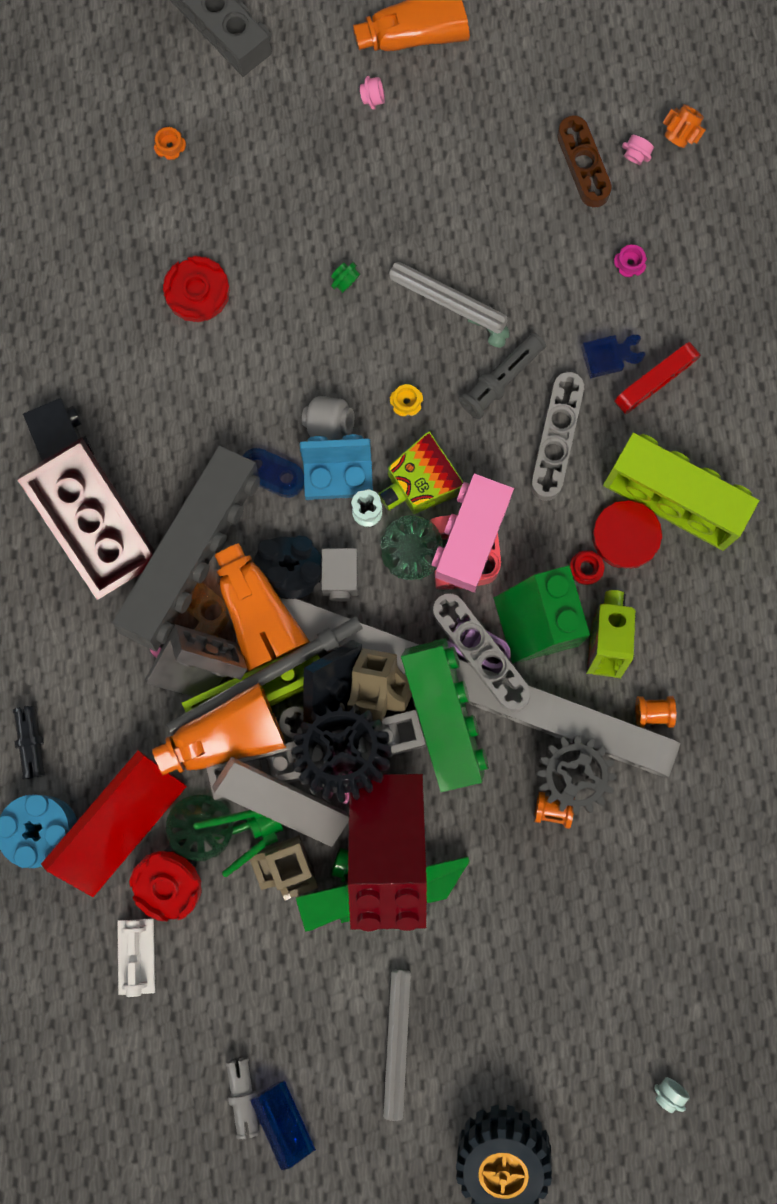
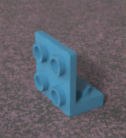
[300,434,373,500]

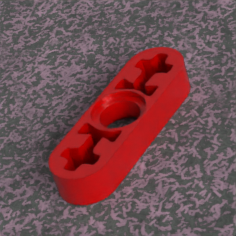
[614,342,701,415]

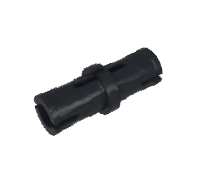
[13,706,46,780]

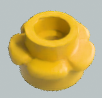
[390,384,423,417]

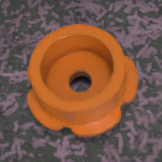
[154,127,186,160]

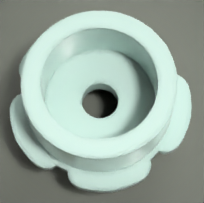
[654,1077,690,1113]

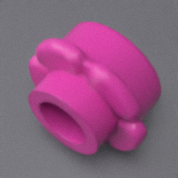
[614,245,647,277]

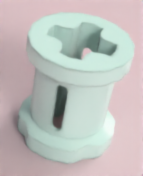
[351,489,382,527]

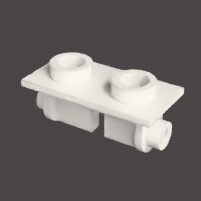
[118,919,155,997]

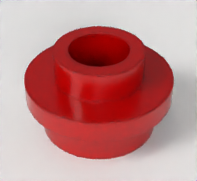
[570,550,605,585]

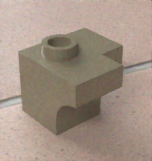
[347,648,412,722]
[250,835,318,901]

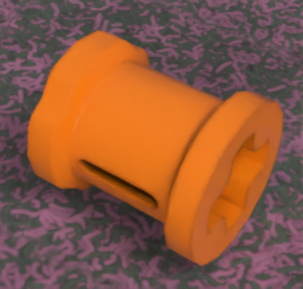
[635,696,677,728]
[534,792,575,829]

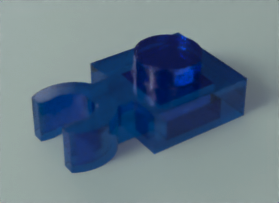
[581,335,646,379]

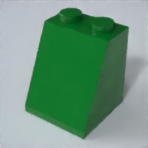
[493,565,590,664]

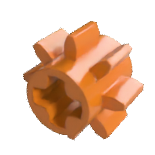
[662,104,706,148]

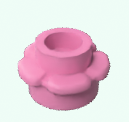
[360,76,385,110]
[622,135,654,165]

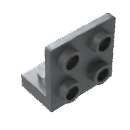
[146,624,247,697]

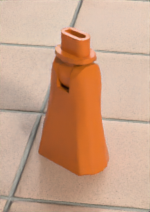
[353,0,470,51]
[214,543,310,672]
[152,683,286,775]

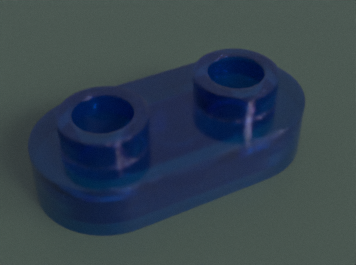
[242,448,304,498]

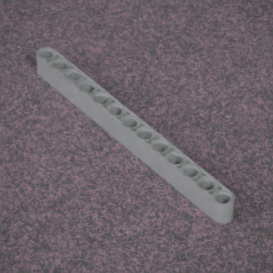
[275,591,680,778]

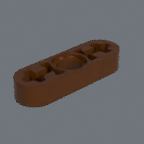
[557,116,612,207]

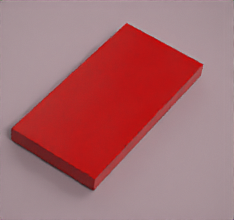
[41,750,187,897]

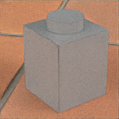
[322,548,358,601]

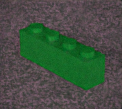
[401,638,489,792]

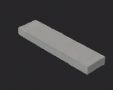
[212,757,349,847]

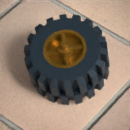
[456,1105,552,1204]

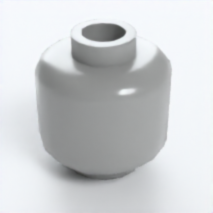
[302,396,355,440]

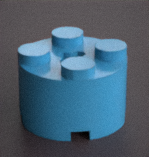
[0,794,77,868]

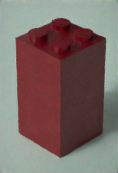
[348,774,427,932]

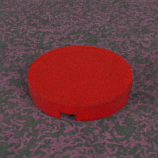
[163,256,230,322]
[593,500,662,569]
[129,851,202,922]

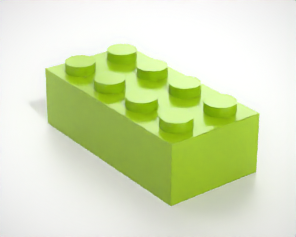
[603,432,760,551]

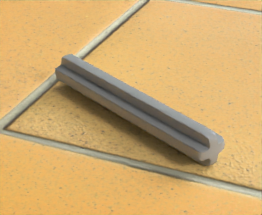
[389,262,508,333]
[383,969,411,1121]

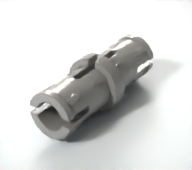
[225,1057,260,1139]

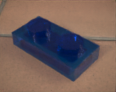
[250,1080,316,1170]

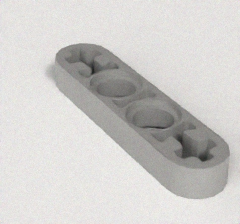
[531,372,584,501]
[433,593,530,712]

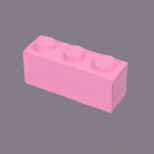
[431,473,514,593]

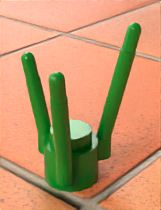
[193,810,283,877]

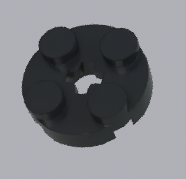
[254,536,322,599]

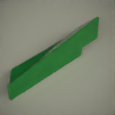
[296,856,470,932]

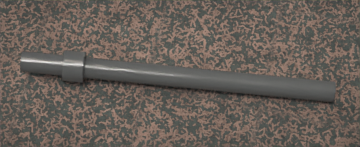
[166,616,363,736]

